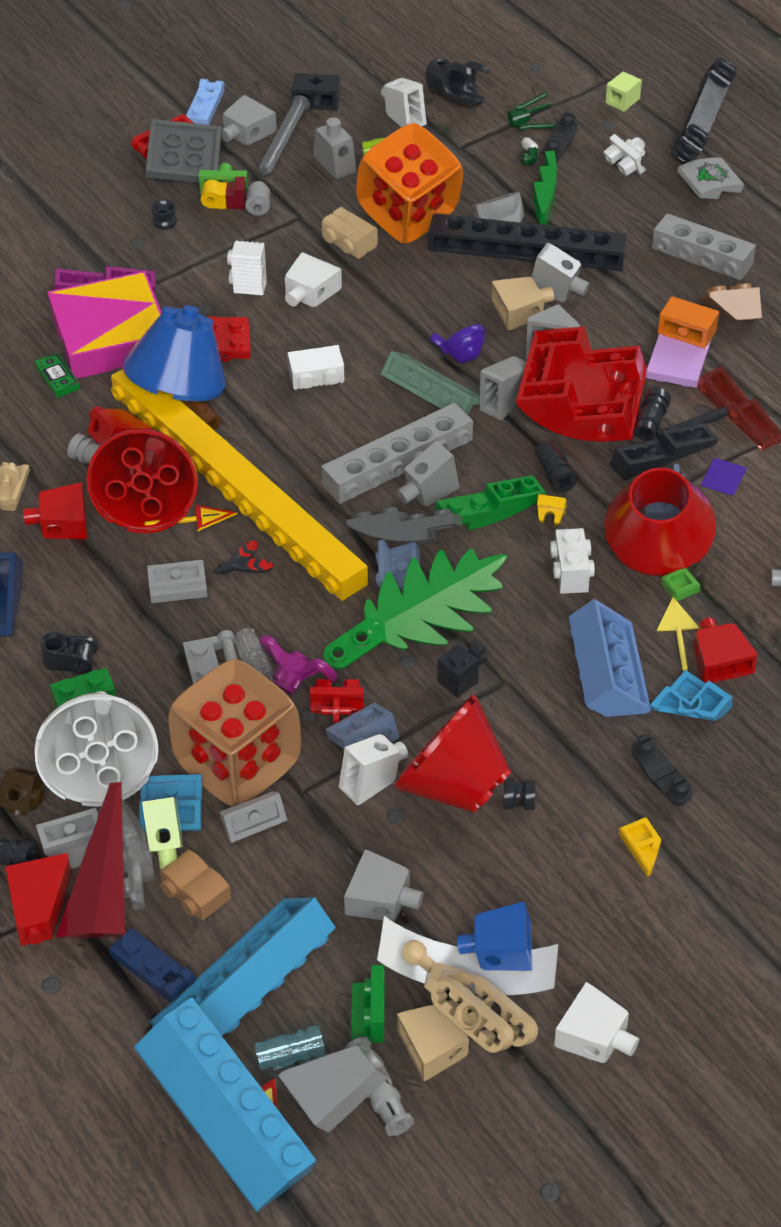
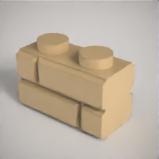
[322,207,378,259]

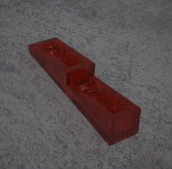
[697,366,781,450]

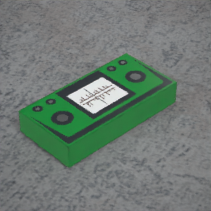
[34,352,80,398]

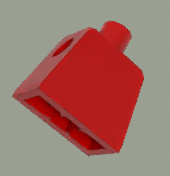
[88,406,153,445]
[23,483,87,539]
[693,618,758,684]

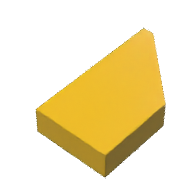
[619,817,661,876]

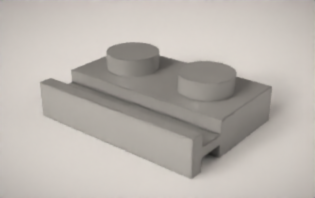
[147,560,208,603]

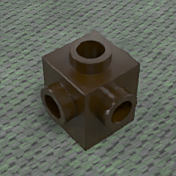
[0,767,45,816]

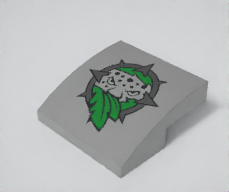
[677,158,744,199]

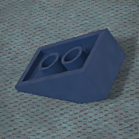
[0,552,23,636]

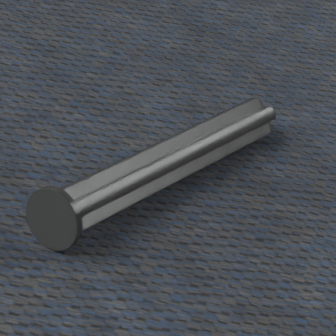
[258,95,310,177]

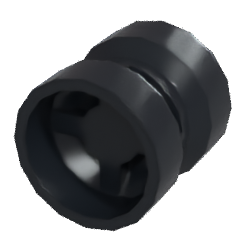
[503,779,535,810]

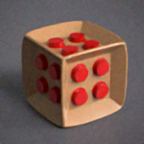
[168,659,301,807]

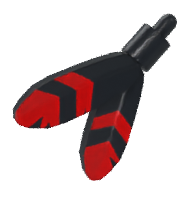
[213,541,273,575]

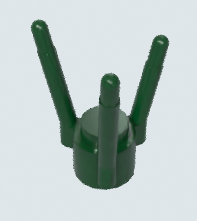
[507,92,557,131]

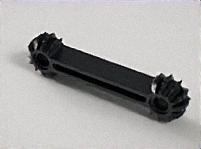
[671,58,737,164]

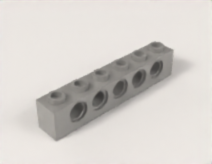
[321,403,473,504]

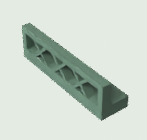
[381,351,480,415]

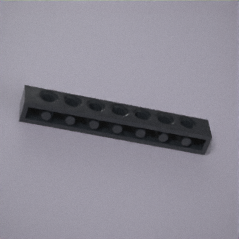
[428,213,627,272]

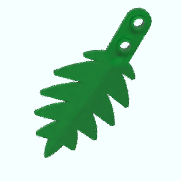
[324,549,507,670]

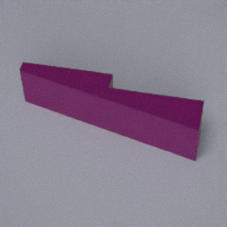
[53,266,156,292]

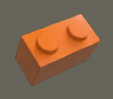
[658,296,719,349]

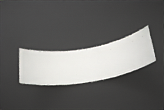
[377,916,558,995]

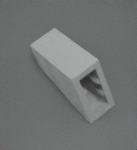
[480,356,526,420]
[278,1045,389,1133]

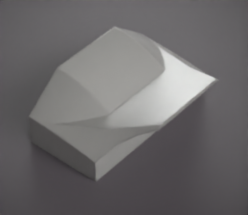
[473,192,524,223]
[36,808,98,869]

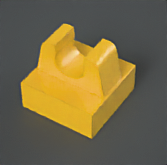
[537,494,567,526]

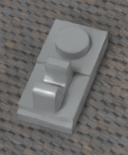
[220,791,287,843]

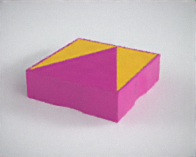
[47,271,162,379]

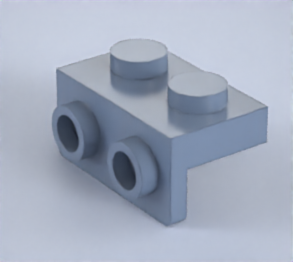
[375,539,420,593]

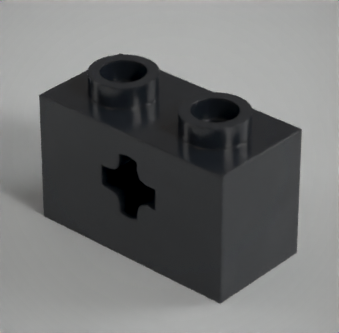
[291,73,341,111]

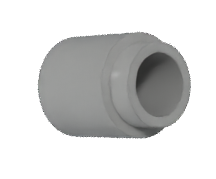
[246,181,270,216]

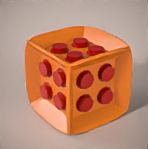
[356,123,463,244]

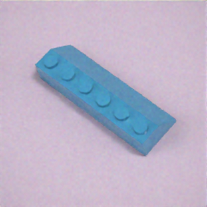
[149,897,336,1036]
[134,997,316,1213]

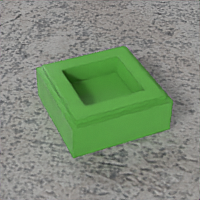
[661,568,701,601]

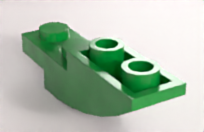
[435,475,546,530]

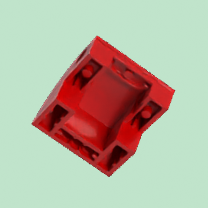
[516,326,647,442]

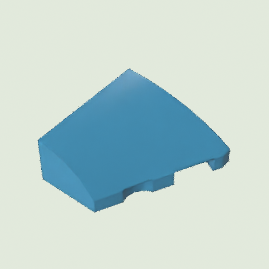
[650,670,733,721]

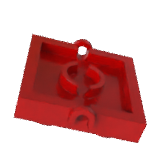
[207,316,251,362]

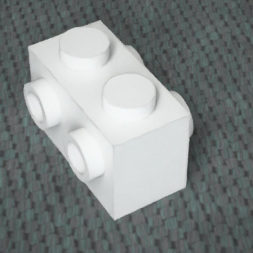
[550,528,594,594]

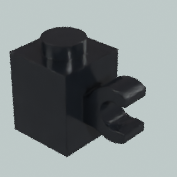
[437,641,487,698]

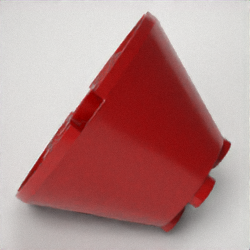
[87,429,198,533]
[392,694,512,813]

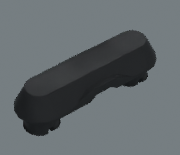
[542,111,578,162]
[632,735,693,806]

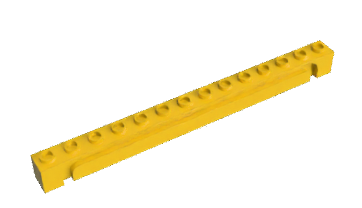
[111,369,368,601]

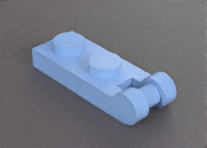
[186,79,225,125]

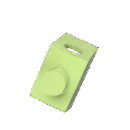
[142,797,183,869]

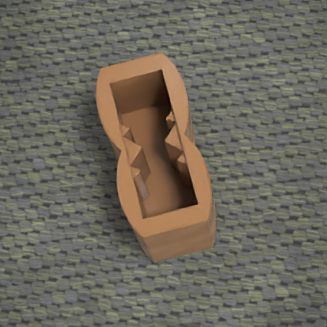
[160,850,231,921]

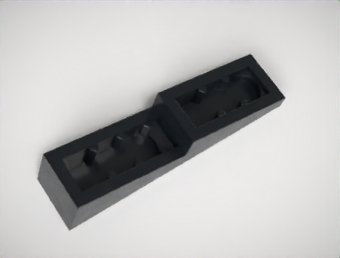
[610,423,718,481]

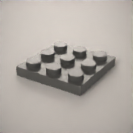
[145,119,221,183]

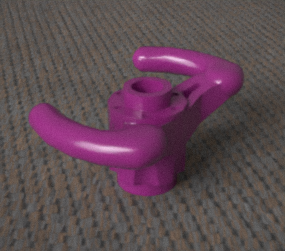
[259,635,338,695]

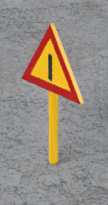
[145,504,237,531]

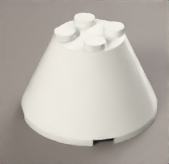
[34,691,158,807]

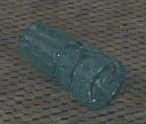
[254,1024,326,1070]

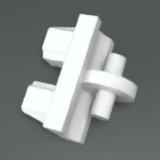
[603,134,645,176]

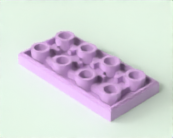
[646,334,713,388]

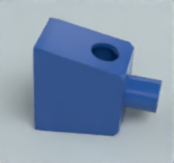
[457,902,532,971]

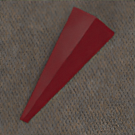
[56,782,125,939]

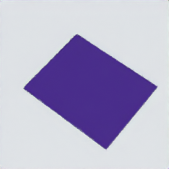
[700,458,747,496]

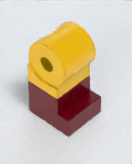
[200,177,246,209]

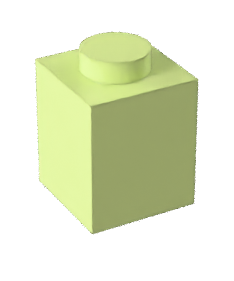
[606,72,642,111]

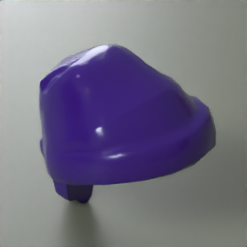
[430,324,486,363]

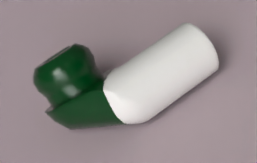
[520,138,538,166]

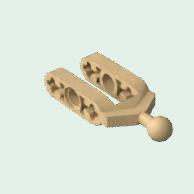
[401,940,538,1053]

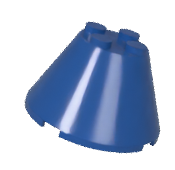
[123,305,226,401]

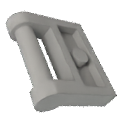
[183,630,237,685]

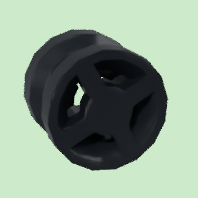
[152,199,177,230]

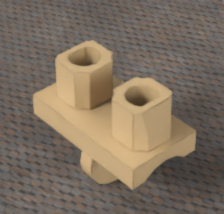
[0,462,30,511]

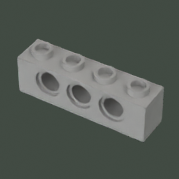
[652,213,756,280]

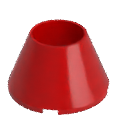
[604,468,716,576]

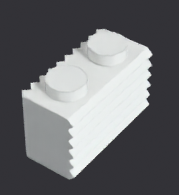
[227,240,267,296]
[287,345,344,390]

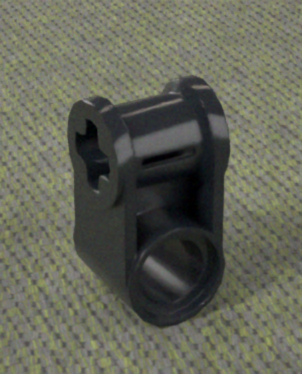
[40,632,98,674]

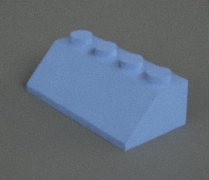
[569,599,651,717]

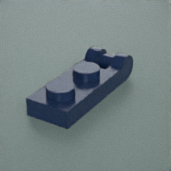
[109,928,196,1003]

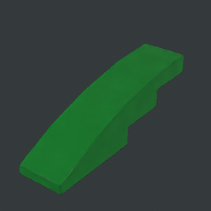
[533,151,557,225]

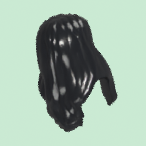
[425,58,490,107]

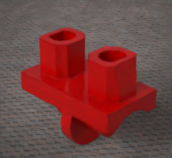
[310,679,364,723]

